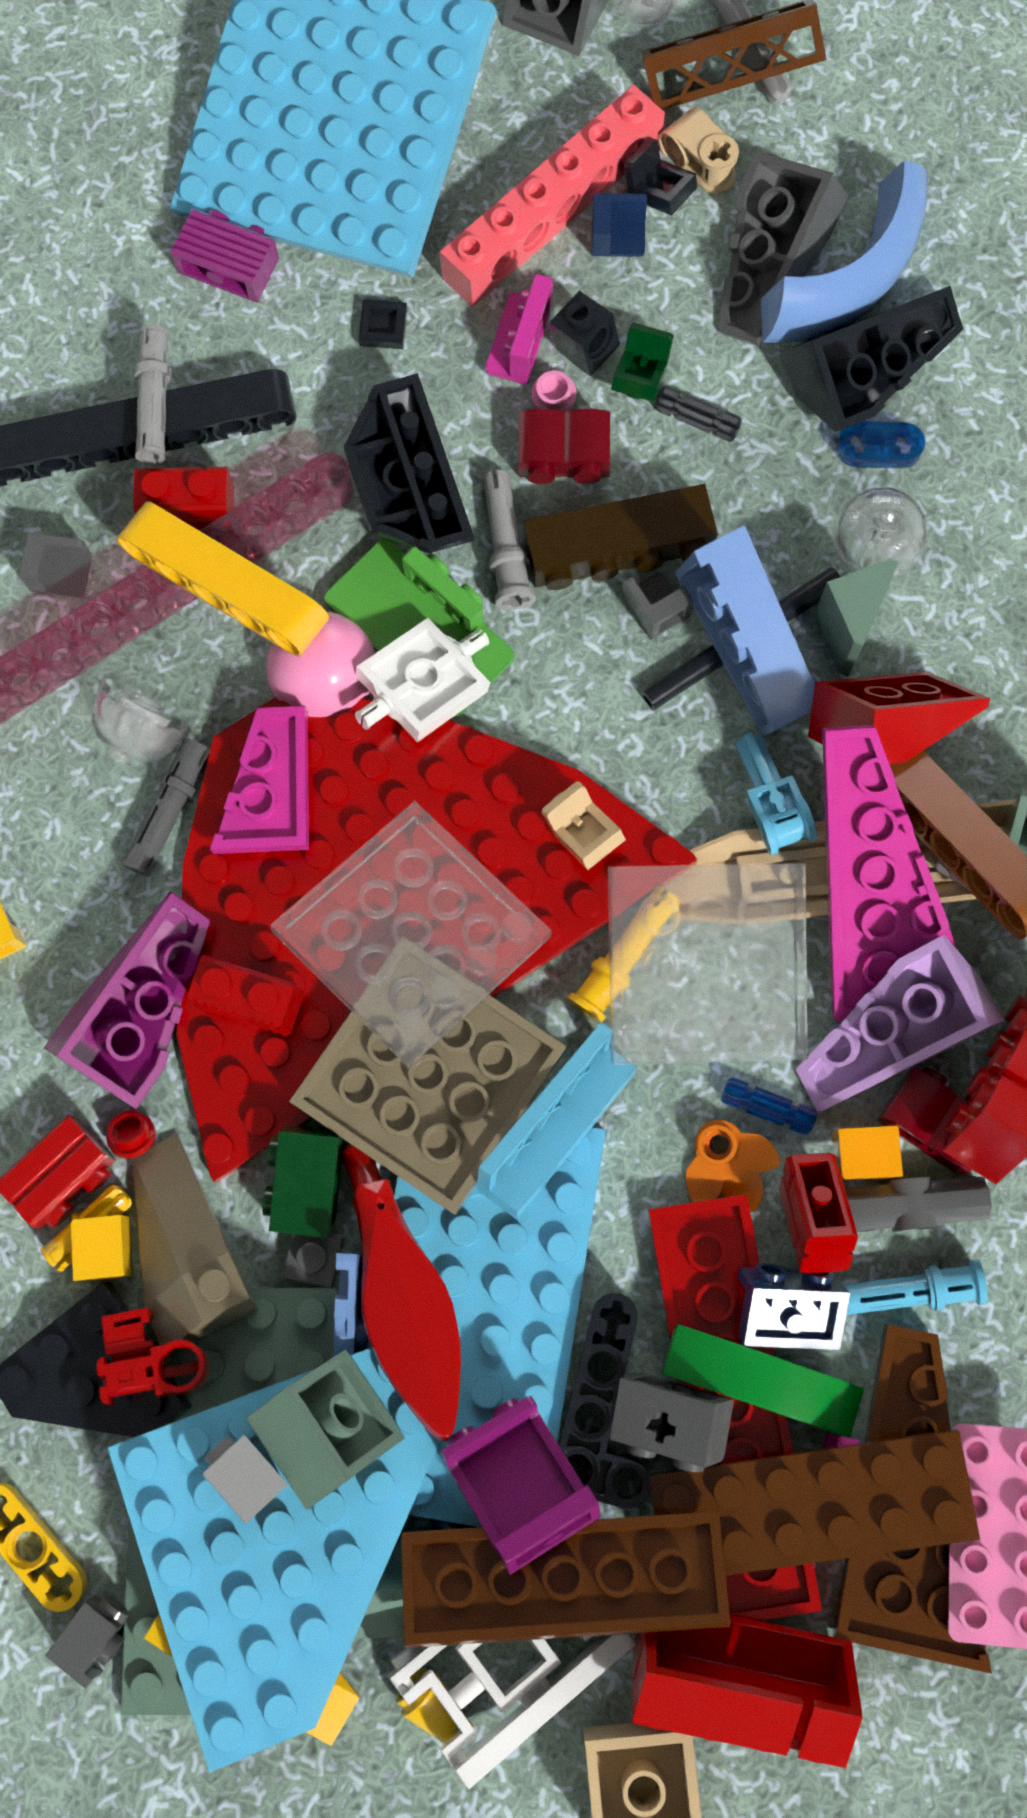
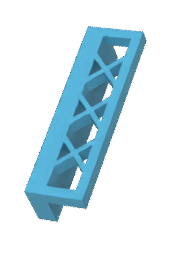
[477,1022,637,1220]

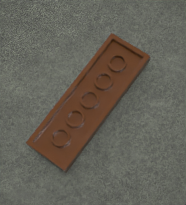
[649,1429,980,1575]
[401,1511,730,1648]

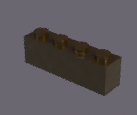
[524,484,718,590]

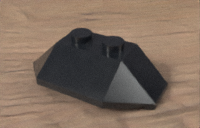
[344,373,474,554]

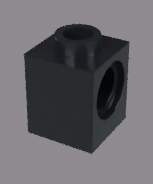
[549,290,620,376]

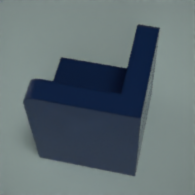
[592,193,647,257]

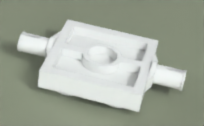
[355,618,490,742]

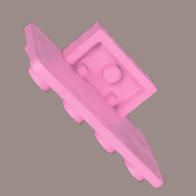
[948,1423,1027,1649]

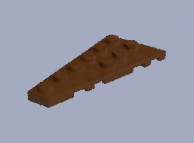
[833,1324,992,1674]

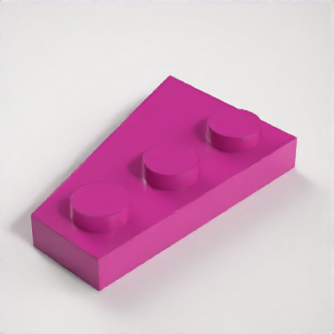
[210,706,309,854]

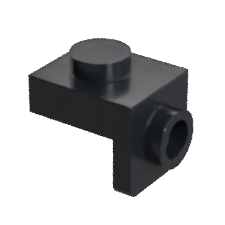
[624,137,698,216]

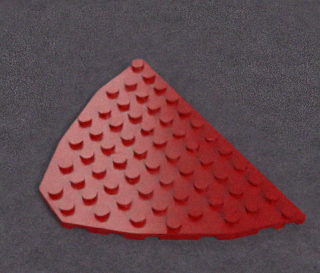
[176,697,697,1183]

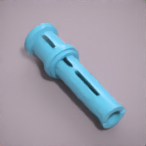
[844,1259,988,1315]

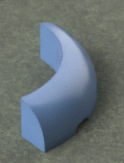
[761,160,928,343]

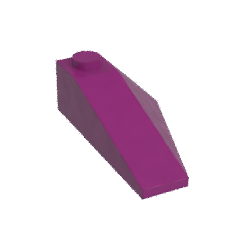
[43,892,210,1109]

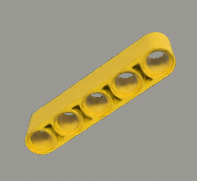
[116,501,329,657]

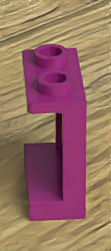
[441,1396,601,1575]

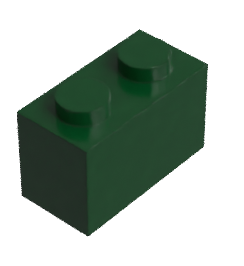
[262,1124,345,1238]

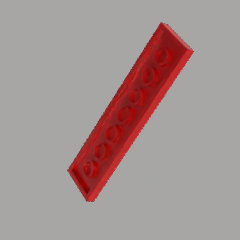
[648,1194,822,1621]

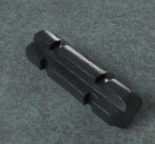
[655,385,742,442]

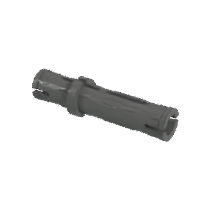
[121,737,211,877]

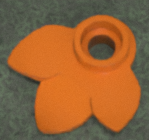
[686,1120,781,1212]

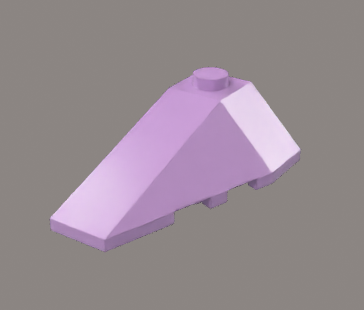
[795,935,1004,1113]

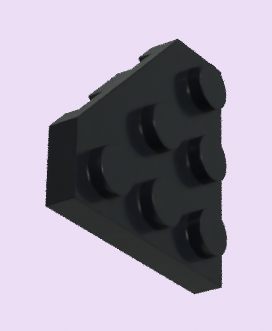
[0,1282,192,1438]

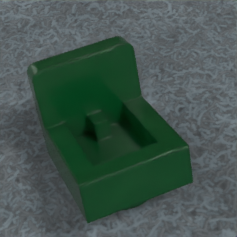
[611,323,674,402]

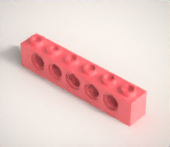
[440,84,665,308]

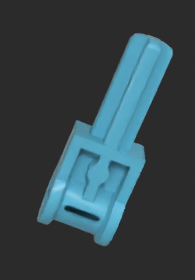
[736,732,818,856]

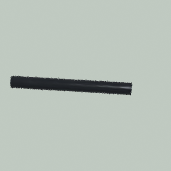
[641,567,841,711]

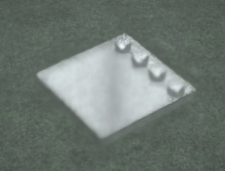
[271,801,552,1068]
[608,863,808,1065]

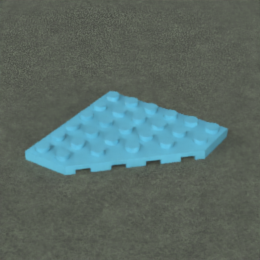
[108,1347,440,1773]

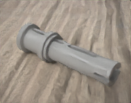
[481,470,536,611]

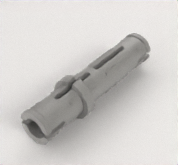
[134,325,171,464]

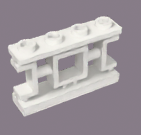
[387,1634,635,1789]

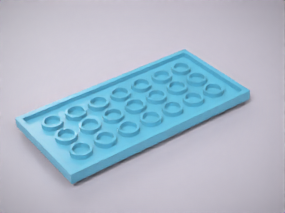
[366,1127,606,1527]

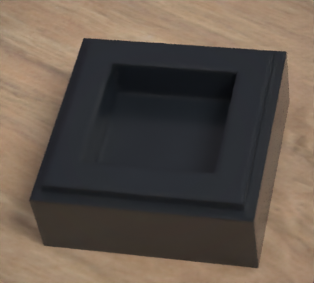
[358,300,408,349]

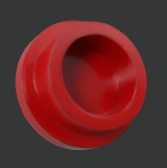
[106,1110,156,1159]

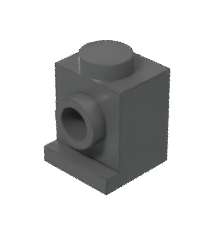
[45,1595,130,1689]

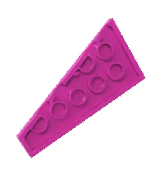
[822,725,957,1021]

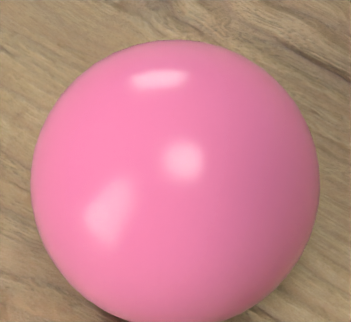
[266,612,375,717]

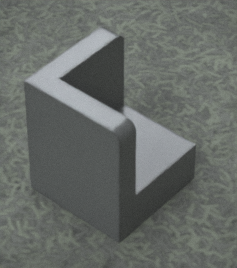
[19,532,92,598]
[622,573,693,640]

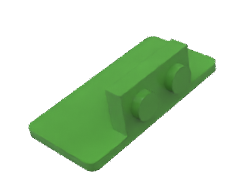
[324,538,514,718]

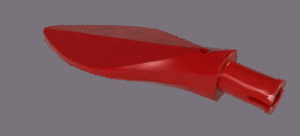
[341,1145,461,1442]

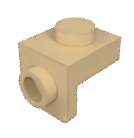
[542,782,626,870]

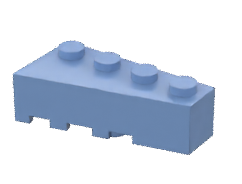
[675,525,818,737]

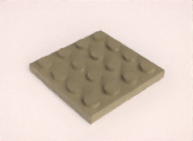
[289,938,567,1215]

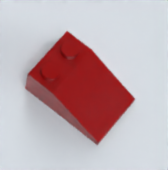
[808,672,990,764]

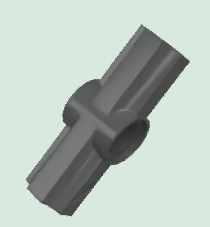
[845,1176,992,1232]

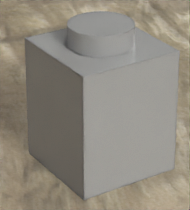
[202,1435,288,1524]

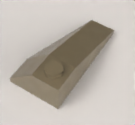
[132,1134,259,1354]

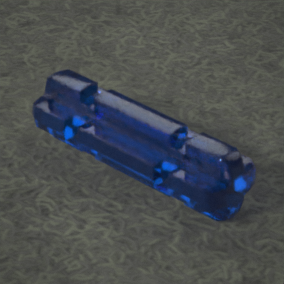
[721,1077,817,1135]

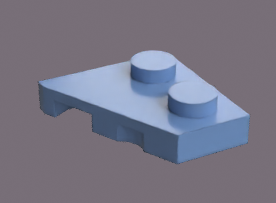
[333,1253,368,1357]

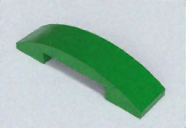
[661,1324,864,1438]

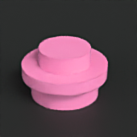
[532,370,577,412]

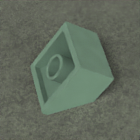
[246,1350,405,1510]

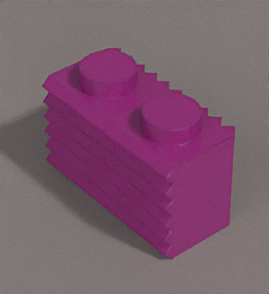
[171,208,279,303]

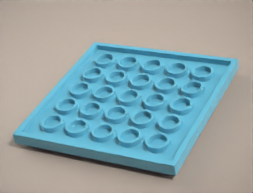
[170,0,497,278]

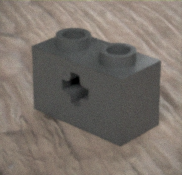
[609,1373,734,1472]

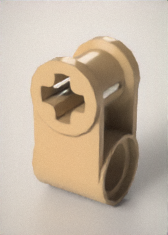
[658,107,739,194]

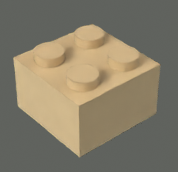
[583,1723,701,1818]

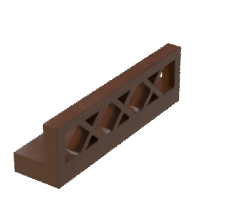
[641,0,827,110]

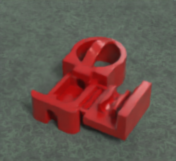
[97,1308,209,1407]

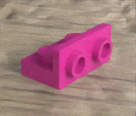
[486,274,553,385]

